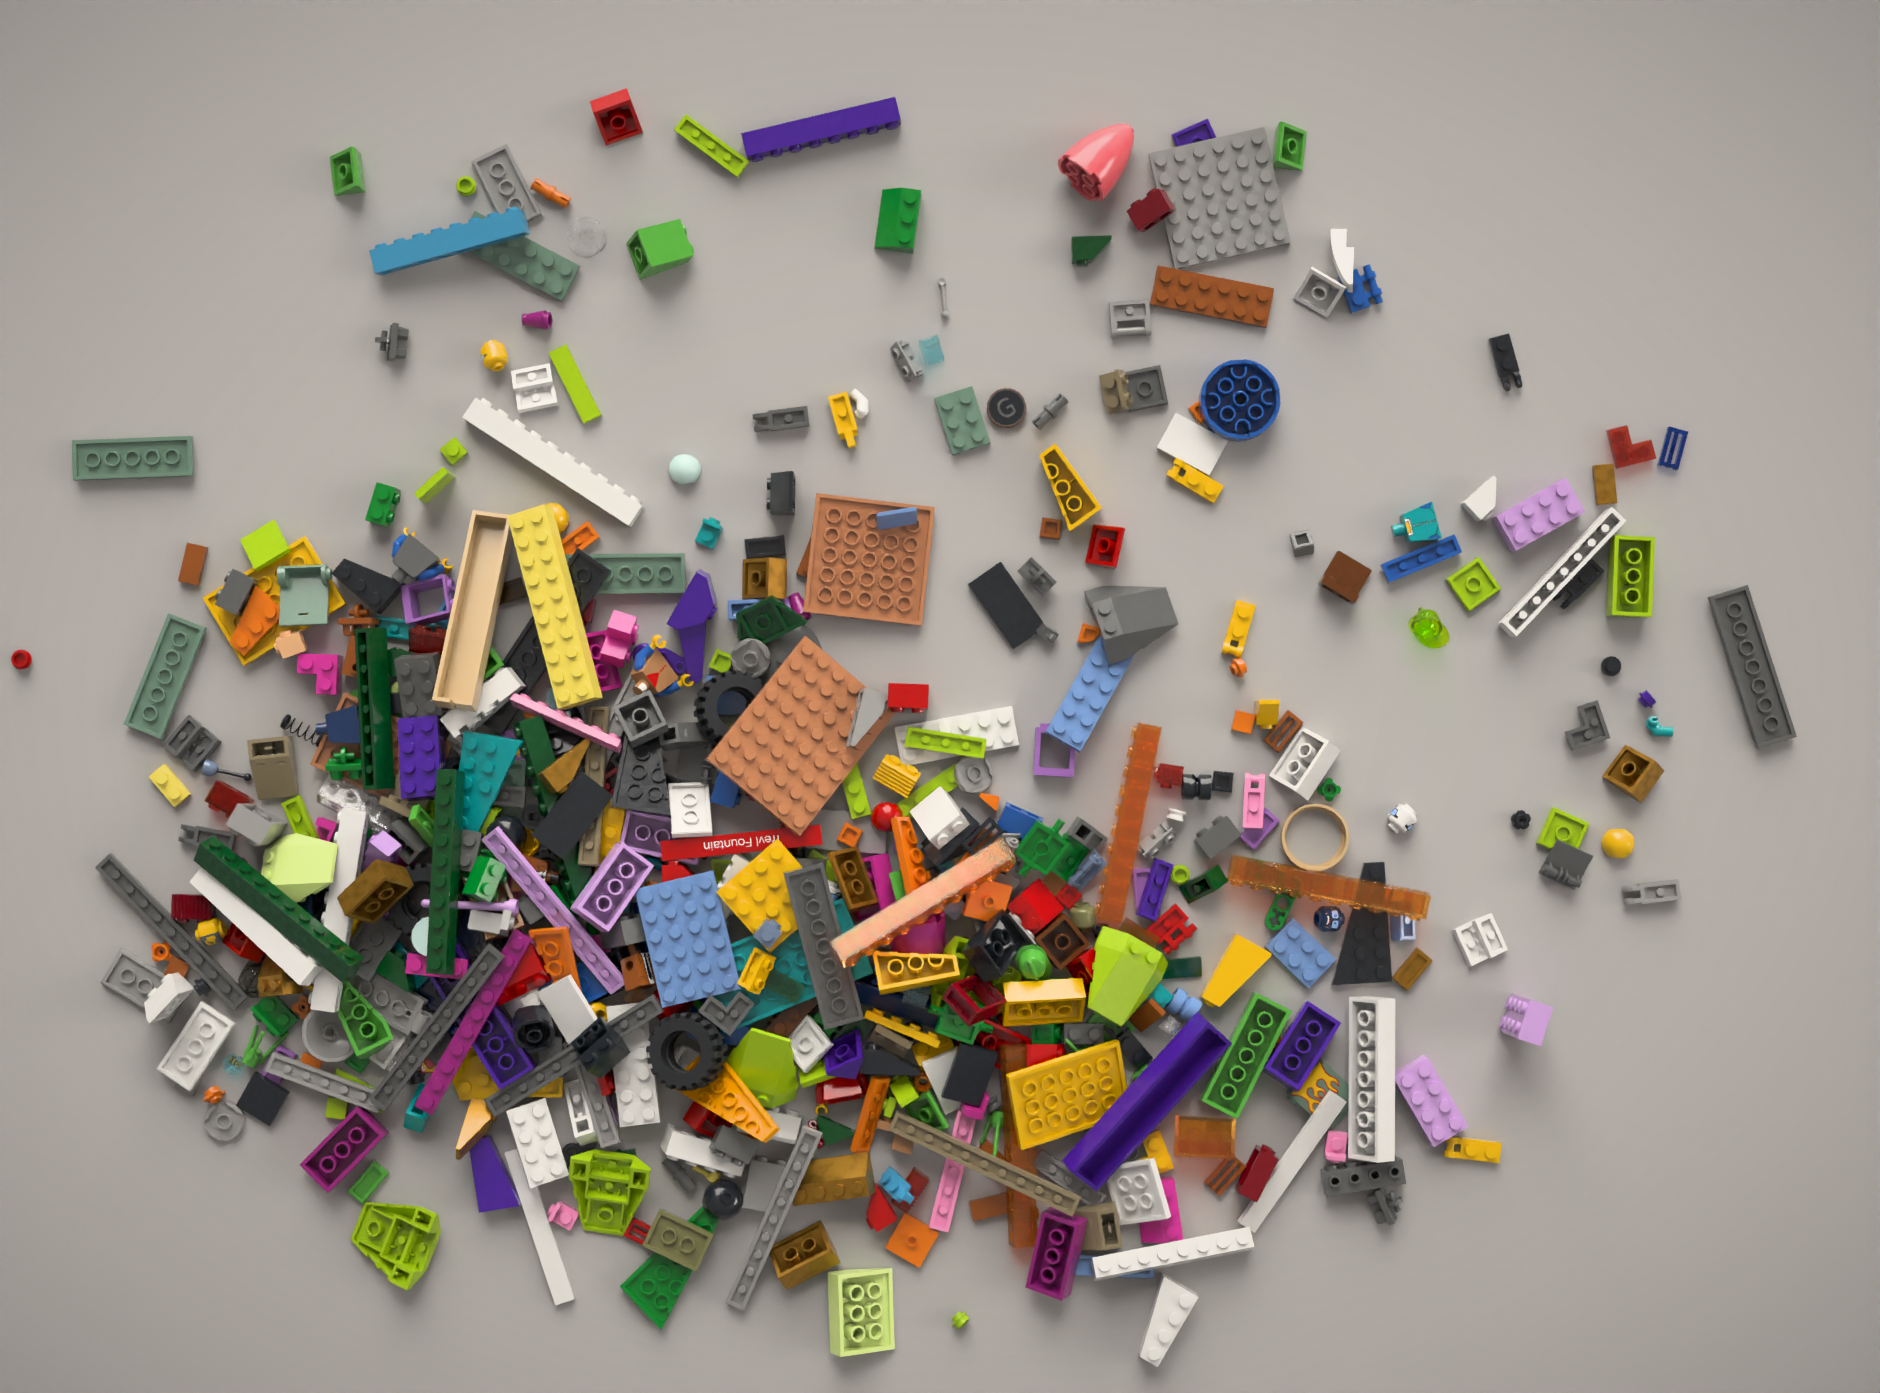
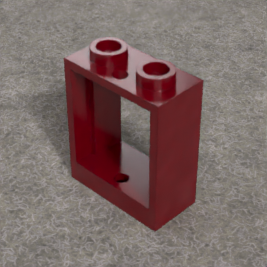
[942,974,1007,1027]
[1234,1144,1279,1202]

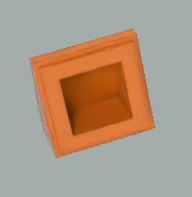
[979,793,999,812]

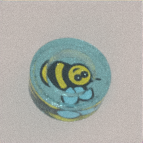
[223,1054,244,1074]

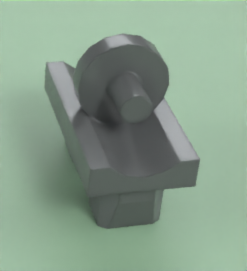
[375,323,409,361]
[1017,557,1057,597]
[1367,1188,1403,1225]

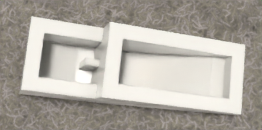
[1331,229,1354,292]

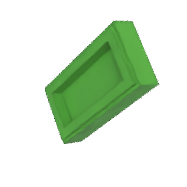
[347,1160,389,1204]

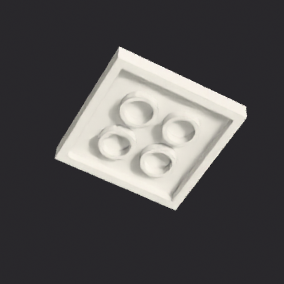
[1106,1158,1171,1225]

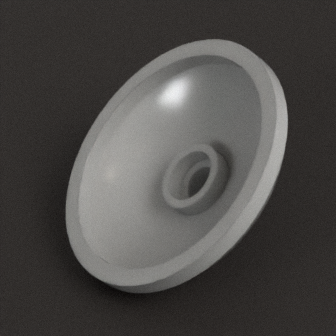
[301,1009,354,1062]

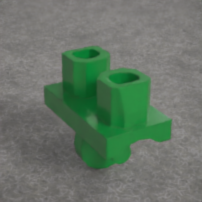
[325,747,362,780]

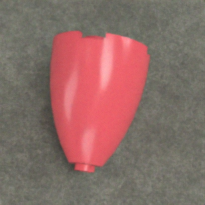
[1058,124,1134,202]

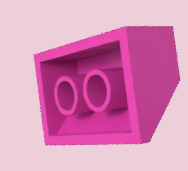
[586,630,623,693]
[855,853,899,921]
[1139,1176,1183,1243]

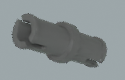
[1032,393,1068,430]
[662,1158,697,1194]

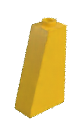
[1200,933,1272,1008]

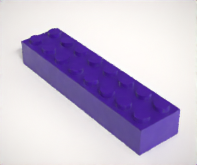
[414,936,537,1090]

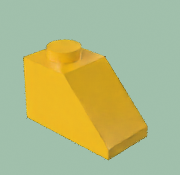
[1255,700,1280,729]

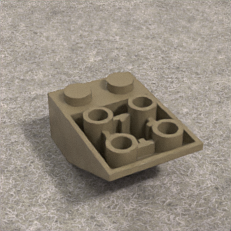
[247,736,299,800]
[1074,1201,1123,1250]

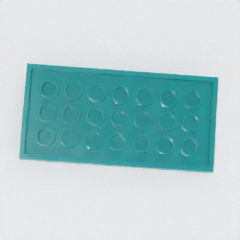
[714,898,874,1034]

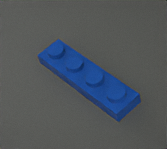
[1380,534,1462,583]

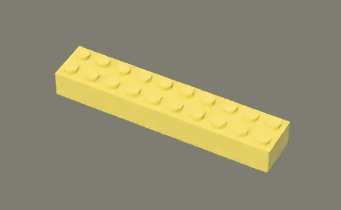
[507,504,603,710]

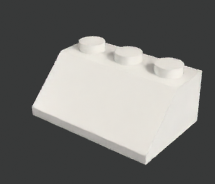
[1269,726,1341,801]

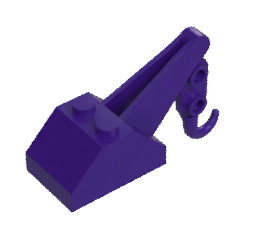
[632,569,718,683]

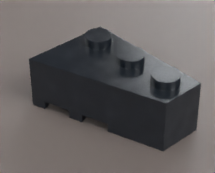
[331,558,407,614]

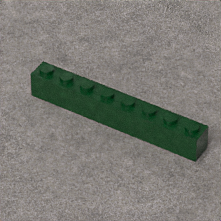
[354,628,395,790]

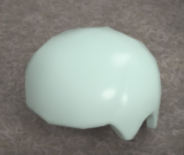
[669,454,701,484]

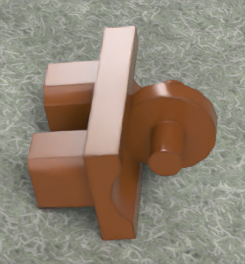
[338,604,380,636]

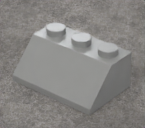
[736,1107,803,1145]

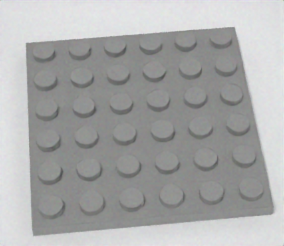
[1148,127,1291,269]

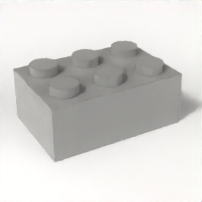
[225,803,288,846]

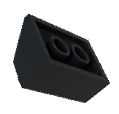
[920,807,980,867]

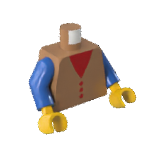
[631,635,694,697]

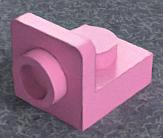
[1324,1130,1348,1163]
[547,1201,579,1231]

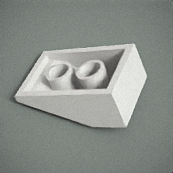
[144,972,195,1023]

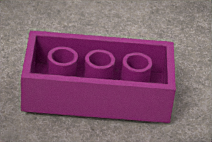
[300,1106,390,1193]
[1025,1207,1088,1301]

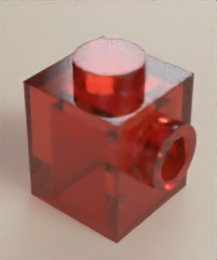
[1153,763,1184,789]

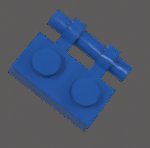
[1338,264,1383,313]

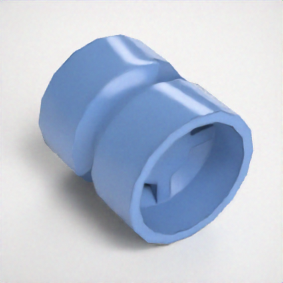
[1165,987,1202,1022]

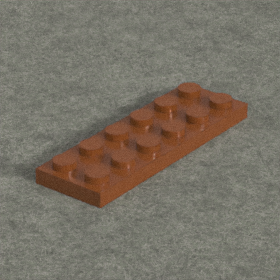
[1150,265,1274,328]

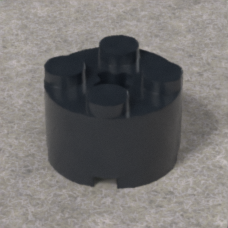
[512,1005,555,1052]

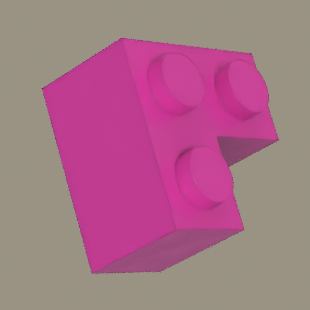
[600,610,639,668]
[297,653,343,695]

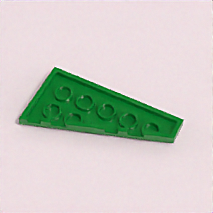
[620,1206,719,1330]

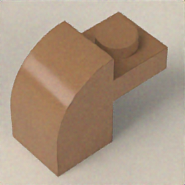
[876,1116,914,1154]

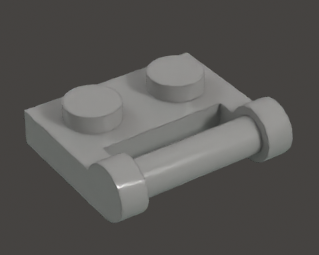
[1109,299,1151,338]

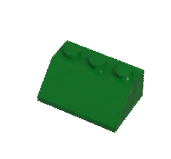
[874,188,922,254]

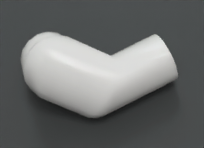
[849,389,869,419]

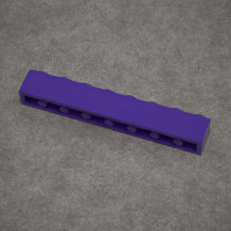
[741,97,901,162]

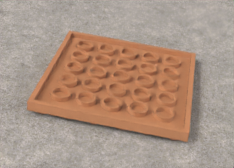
[803,493,935,626]

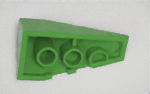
[337,980,394,1060]

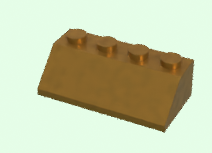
[792,1152,876,1206]

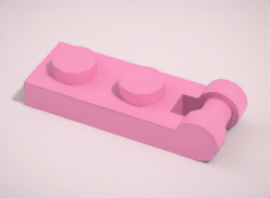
[1243,773,1266,829]

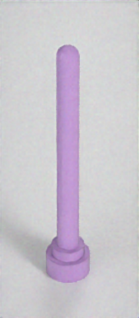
[421,899,519,916]

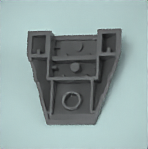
[1084,586,1178,665]

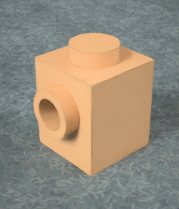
[274,629,307,659]

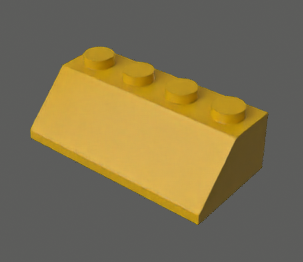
[1001,978,1086,1026]

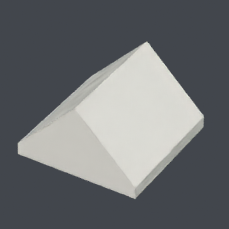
[1293,267,1346,318]

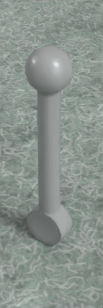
[938,278,949,319]

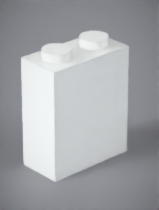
[910,786,970,850]

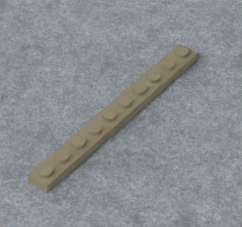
[889,1110,1081,1216]

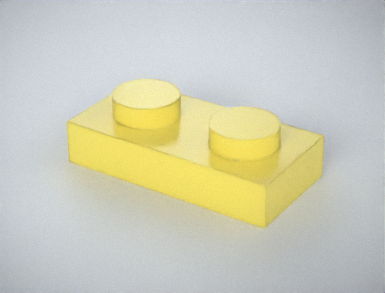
[149,764,191,807]

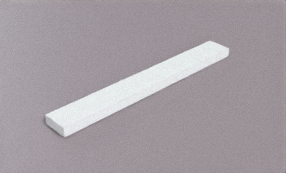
[1237,1090,1347,1233]
[505,1148,575,1306]

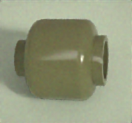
[1070,902,1096,933]

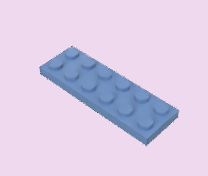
[1045,634,1135,753]

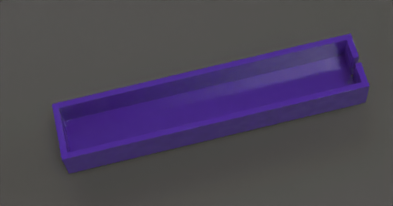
[1062,1012,1232,1192]

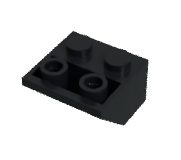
[571,1016,630,1079]

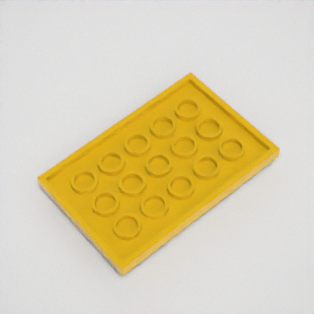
[203,536,347,666]
[1006,1039,1127,1150]

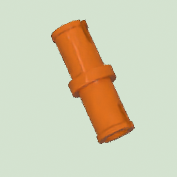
[530,178,571,209]

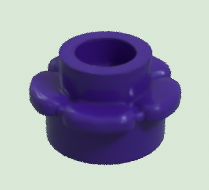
[1638,690,1657,708]

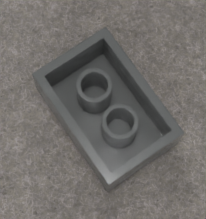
[394,651,449,718]

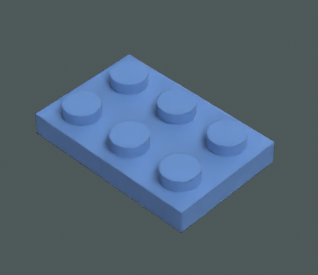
[1265,918,1336,988]

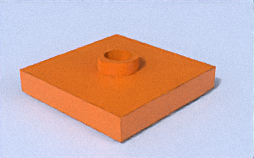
[962,876,1013,922]
[885,1212,939,1268]

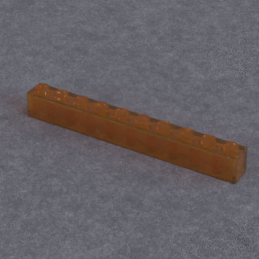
[1095,722,1162,924]
[830,837,1015,968]
[1227,854,1431,921]
[999,1043,1039,1249]

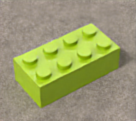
[1606,535,1655,618]

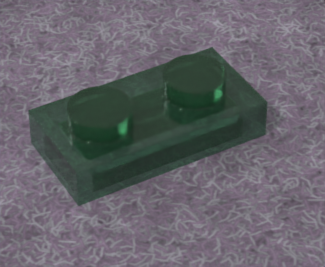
[765,967,806,1004]

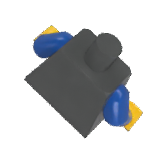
[391,528,453,584]

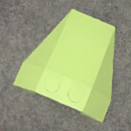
[261,833,338,903]

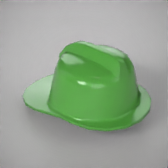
[1015,945,1052,981]

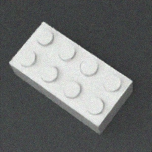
[505,1097,569,1188]

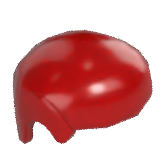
[871,802,903,832]

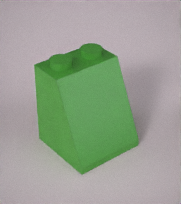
[626,219,694,280]

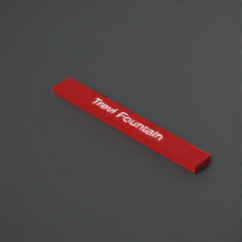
[660,824,823,861]

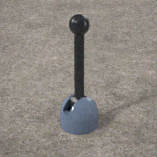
[202,760,252,781]

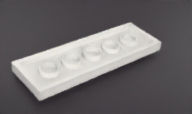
[895,706,1019,765]
[606,1002,661,1127]

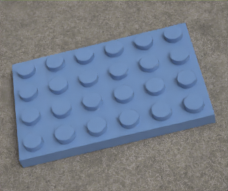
[635,870,742,1008]

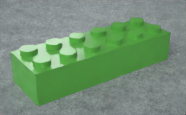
[1200,991,1292,1119]

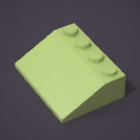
[828,1268,895,1357]

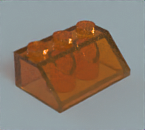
[1173,1115,1236,1159]

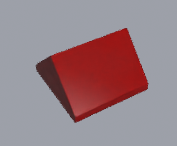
[1085,524,1125,570]

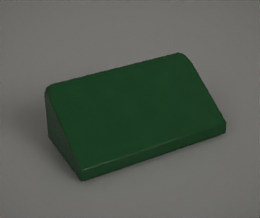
[1162,956,1202,979]

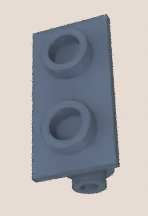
[1068,849,1107,891]

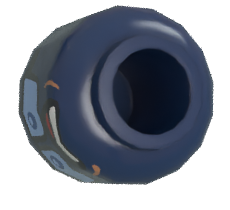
[1313,906,1345,932]

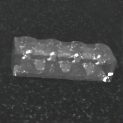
[317,775,400,834]

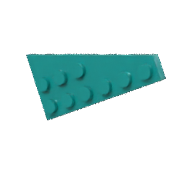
[459,731,523,832]

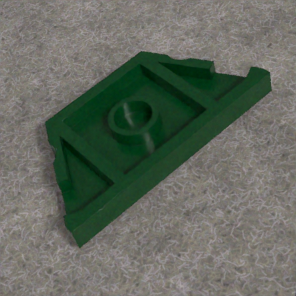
[736,595,807,644]

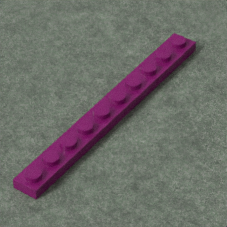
[414,929,533,1116]

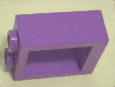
[401,575,456,628]
[1033,723,1075,777]

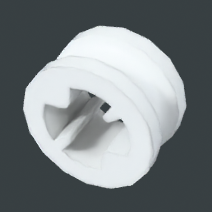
[1166,808,1186,822]

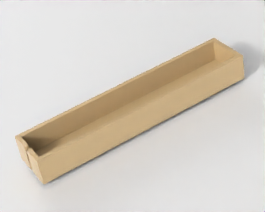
[432,510,513,712]

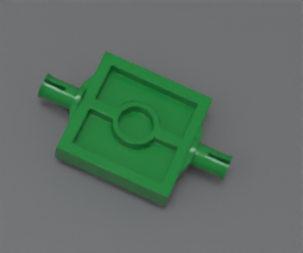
[1014,818,1070,877]
[928,1002,994,1045]

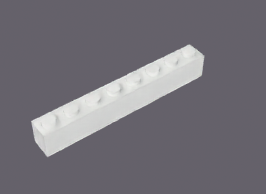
[1498,507,1626,638]
[190,867,323,986]
[1091,1227,1254,1281]

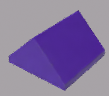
[824,1028,863,1079]

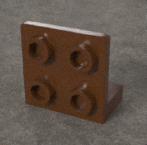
[1318,551,1372,605]

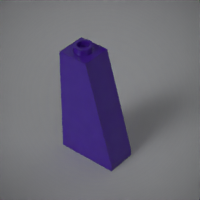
[469,1135,521,1213]

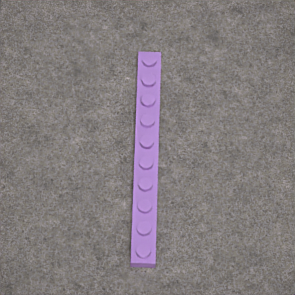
[482,826,624,994]

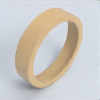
[1280,804,1349,871]

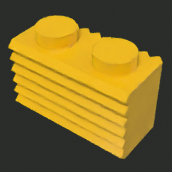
[872,754,921,799]

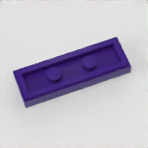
[1136,858,1174,922]

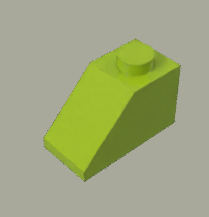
[889,1075,919,1108]

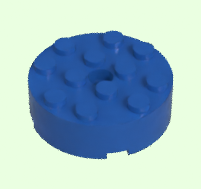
[1199,359,1281,442]

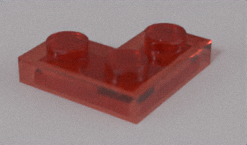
[1606,425,1656,469]

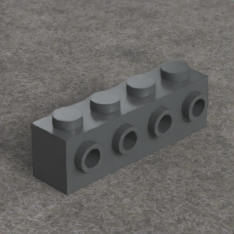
[1320,1155,1406,1196]

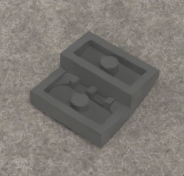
[163,714,222,772]

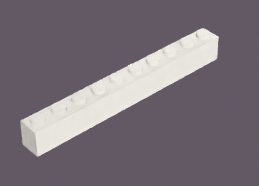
[462,398,644,527]
[308,808,370,1013]

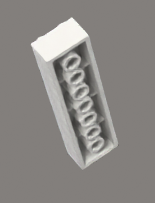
[1348,996,1395,1163]

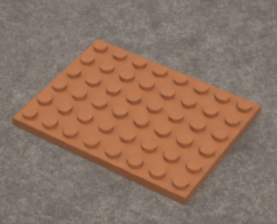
[706,636,896,836]

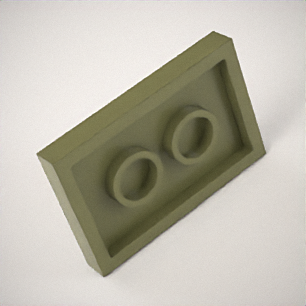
[642,1208,714,1272]

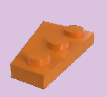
[229,585,280,656]

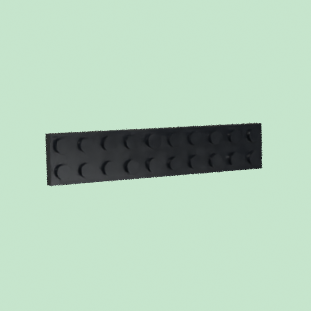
[483,548,612,736]

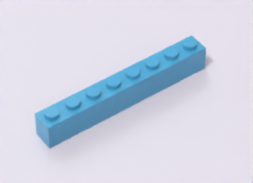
[369,207,530,275]

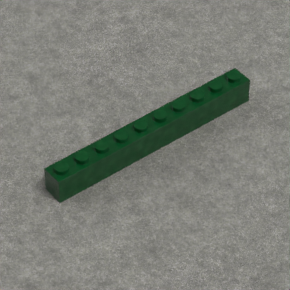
[513,715,593,915]
[426,769,465,975]
[193,836,363,983]

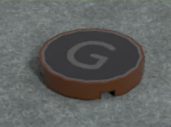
[987,388,1026,428]

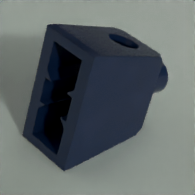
[315,705,360,743]

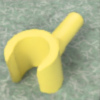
[692,1166,721,1182]

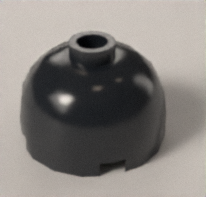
[485,815,527,851]
[702,1180,743,1221]

